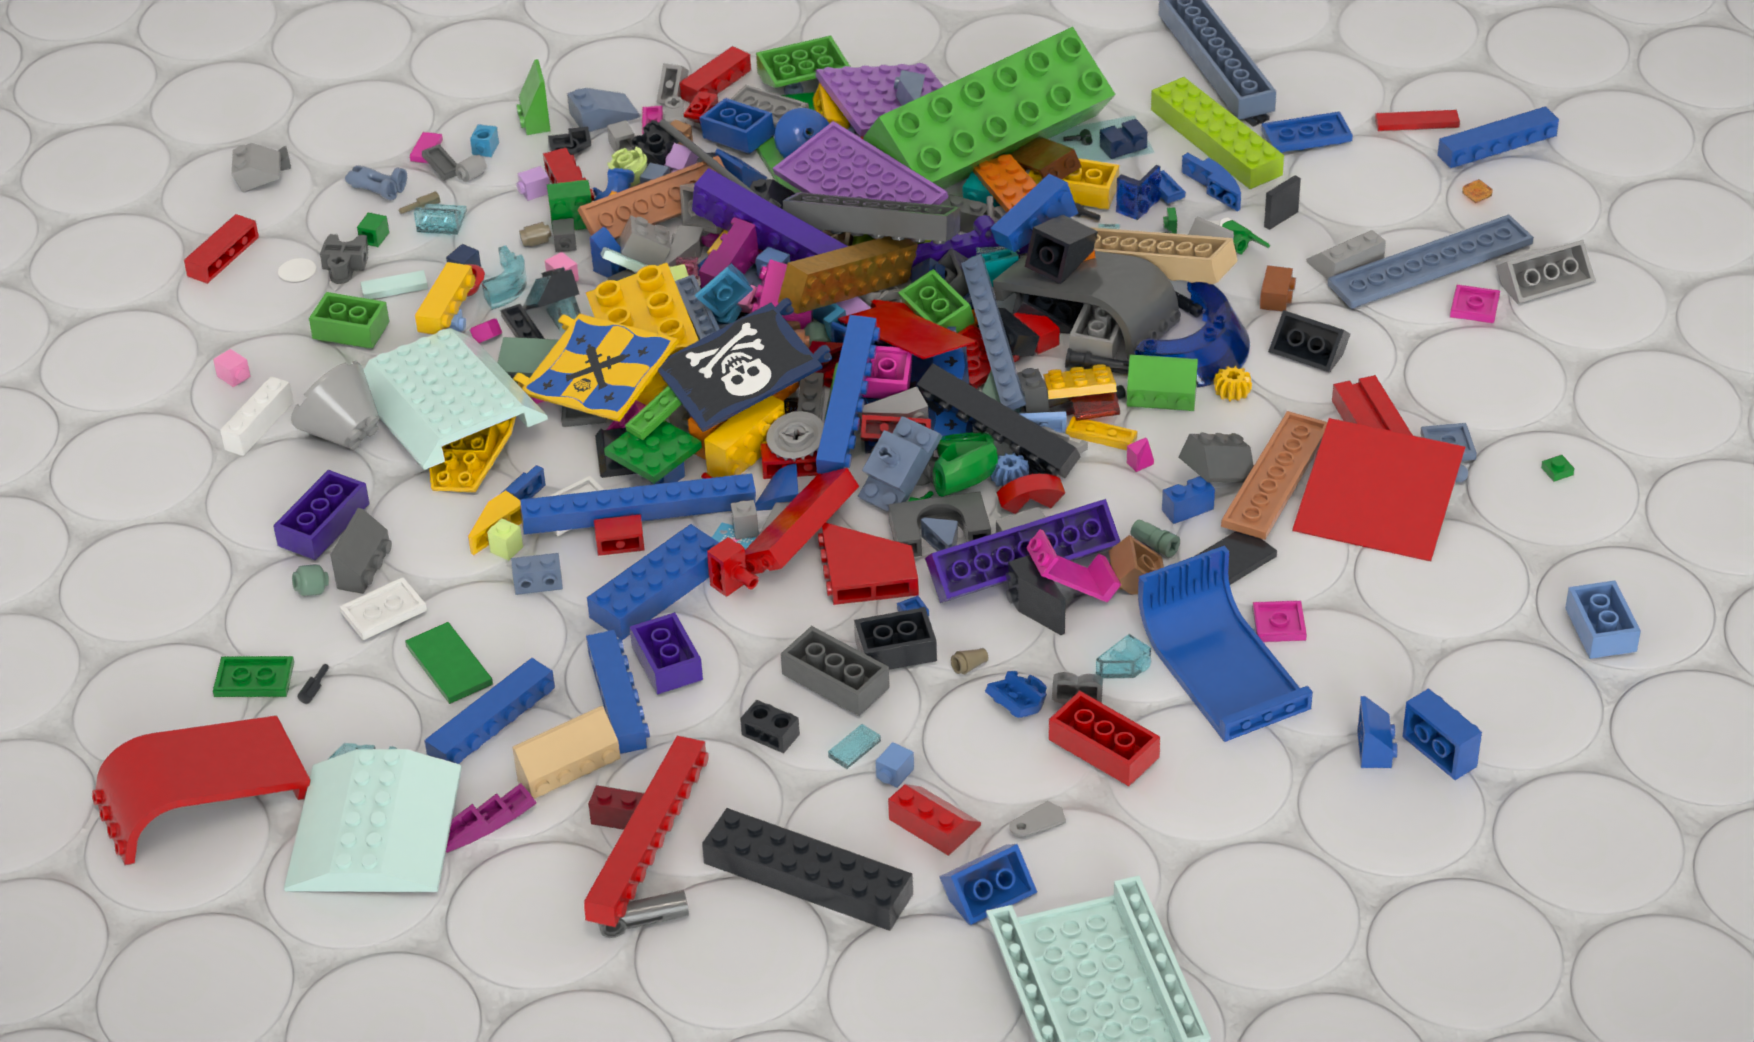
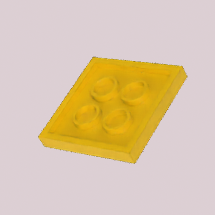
[1043,364,1117,399]

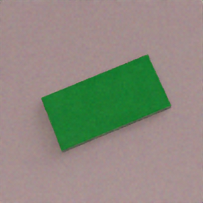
[405,622,493,704]

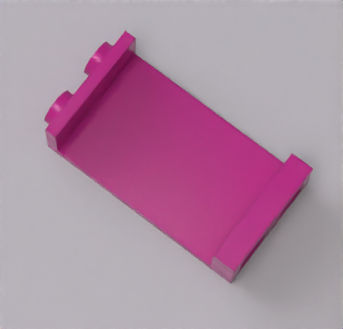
[1026,529,1121,603]

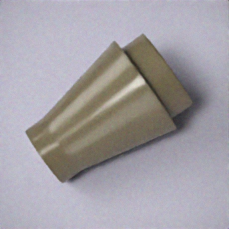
[951,648,989,675]

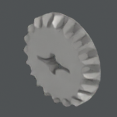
[767,411,824,461]

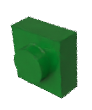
[1163,207,1177,234]
[1541,455,1575,482]

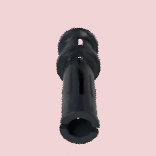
[1065,348,1129,375]

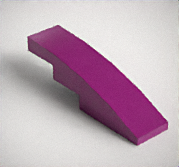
[446,783,537,853]

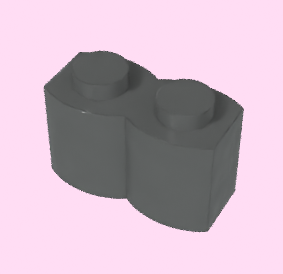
[1052,672,1103,704]

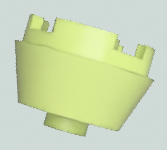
[607,147,647,187]

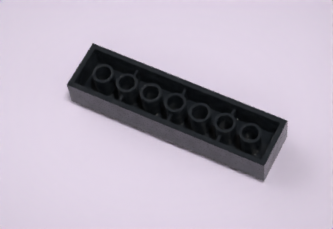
[702,808,913,931]

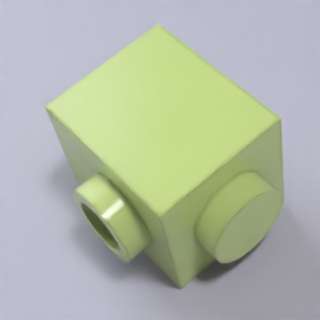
[487,518,523,561]

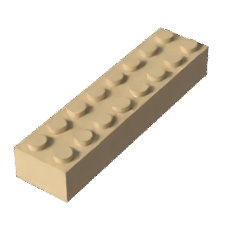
[1090,227,1238,284]

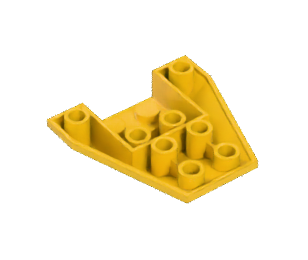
[429,416,516,492]

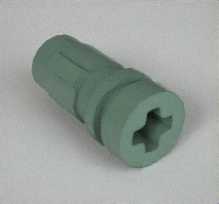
[1130,519,1180,558]

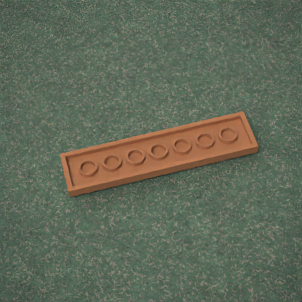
[578,155,725,240]
[1221,411,1327,540]

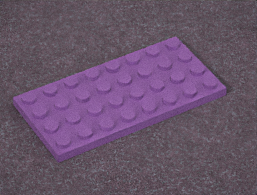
[773,121,948,239]

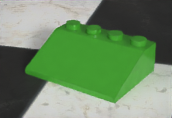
[756,35,851,88]

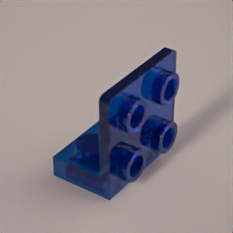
[1116,165,1162,220]

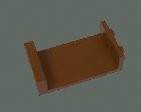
[1011,136,1082,179]

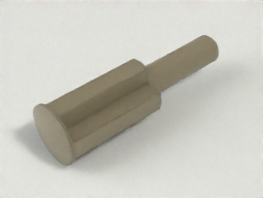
[399,191,441,214]

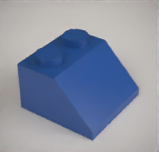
[1357,696,1398,768]

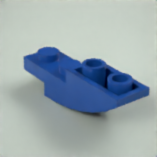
[1182,153,1241,211]

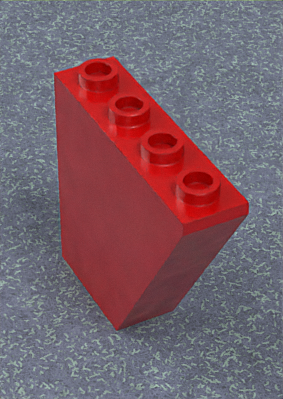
[818,523,919,605]

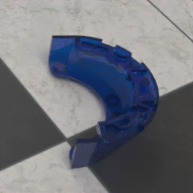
[1135,281,1250,388]

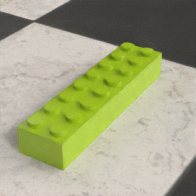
[1151,77,1284,189]

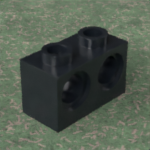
[740,700,800,754]

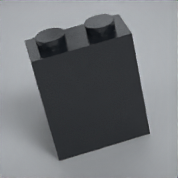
[1024,215,1098,284]

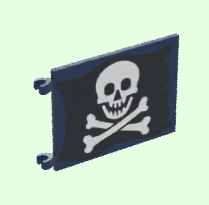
[657,298,832,432]

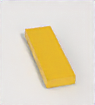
[1065,416,1138,450]

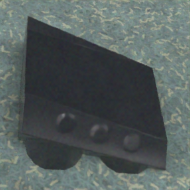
[631,120,684,166]
[595,428,637,478]

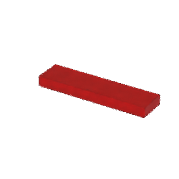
[1375,110,1460,131]

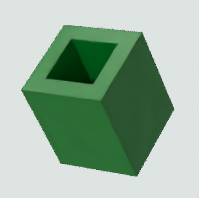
[357,212,390,247]

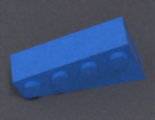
[991,174,1078,252]

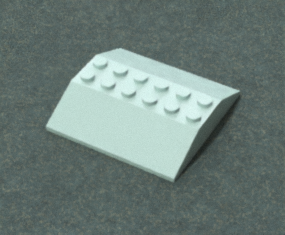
[284,749,462,892]

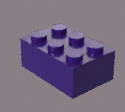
[630,612,703,695]

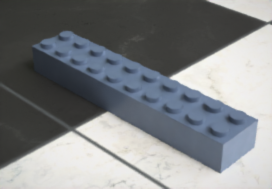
[1158,0,1276,120]

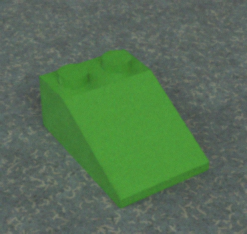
[516,59,551,135]

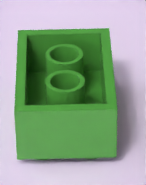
[898,269,975,333]
[309,292,390,349]

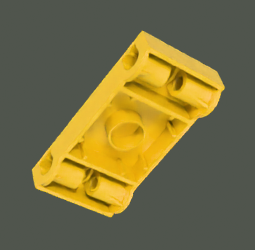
[586,262,699,405]

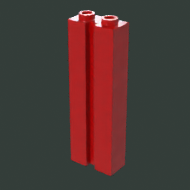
[1332,375,1412,435]
[745,468,859,575]

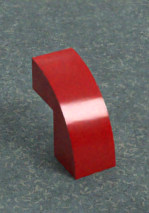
[996,474,1065,514]

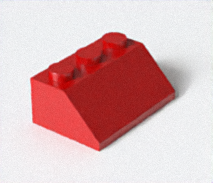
[888,784,981,856]

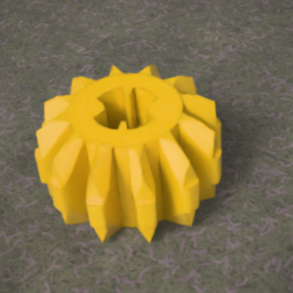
[1214,366,1252,401]

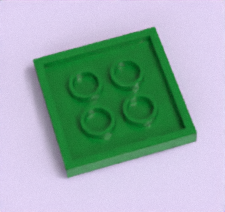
[604,420,702,484]

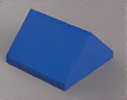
[715,148,768,188]

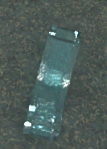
[482,245,527,310]

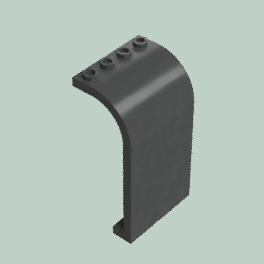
[993,251,1181,360]

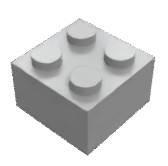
[620,215,671,266]

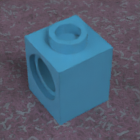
[470,124,499,157]

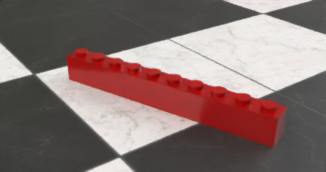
[584,735,709,927]

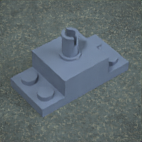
[858,416,942,513]

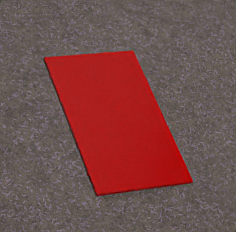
[838,303,975,359]

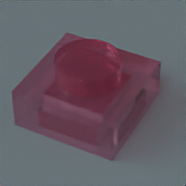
[676,257,699,280]

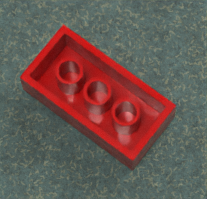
[1049,691,1160,786]

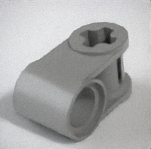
[665,96,686,123]

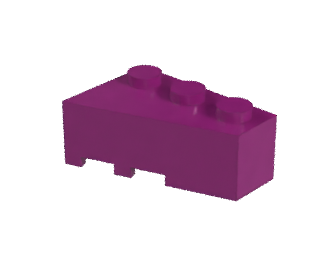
[699,217,760,288]

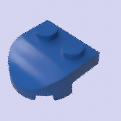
[985,671,1047,718]

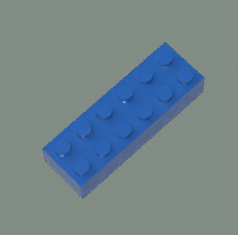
[587,524,720,640]

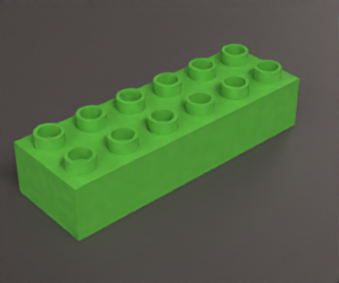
[863,27,1116,189]

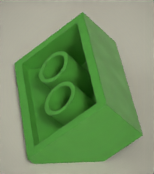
[1127,355,1198,411]

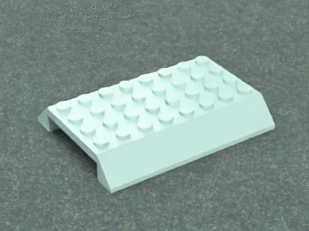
[364,328,548,470]
[986,876,1211,1042]

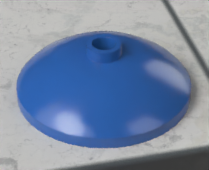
[774,108,829,159]

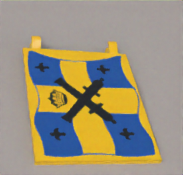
[513,313,679,422]

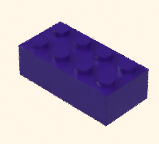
[273,470,370,560]

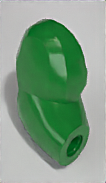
[933,432,998,497]

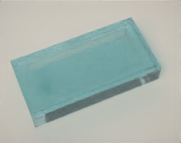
[828,724,881,769]

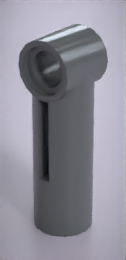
[598,890,689,938]

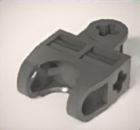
[320,234,368,284]

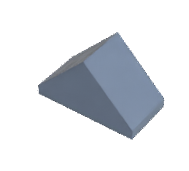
[921,518,958,551]

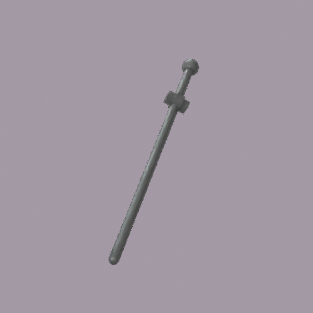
[659,119,781,208]

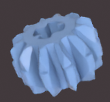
[990,452,1029,487]

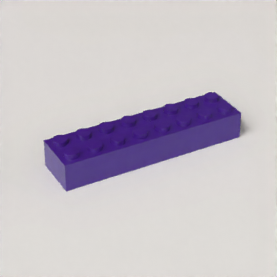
[692,168,848,262]
[925,499,1121,603]

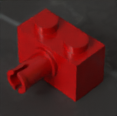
[707,537,759,597]

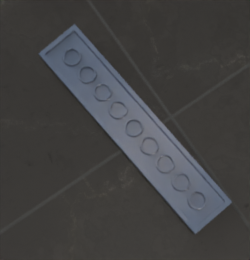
[1328,214,1534,309]

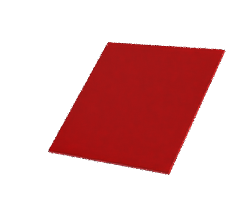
[1292,418,1465,562]

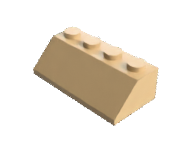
[512,706,621,799]

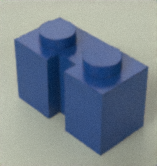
[1162,476,1215,524]

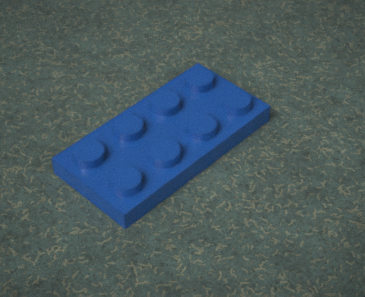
[1261,111,1353,153]

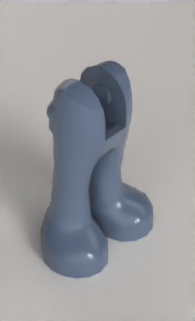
[345,165,407,200]

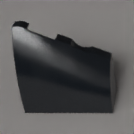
[548,127,591,155]

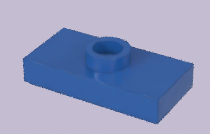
[1146,170,1186,204]

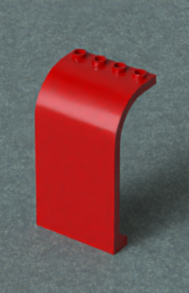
[92,715,310,865]

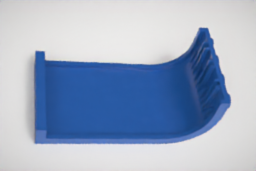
[1138,545,1313,742]

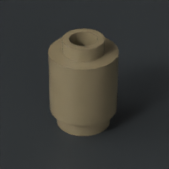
[519,222,552,247]

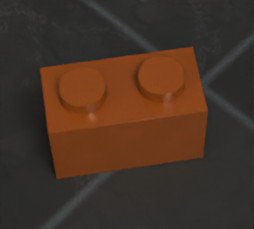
[1260,265,1296,312]

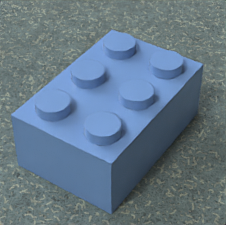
[1565,580,1641,659]

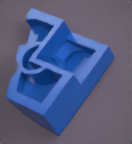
[755,464,799,511]

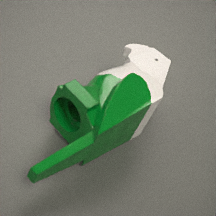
[1210,217,1270,255]

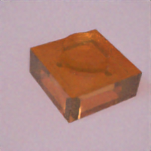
[1462,179,1493,203]

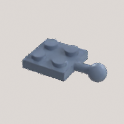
[1420,423,1477,483]

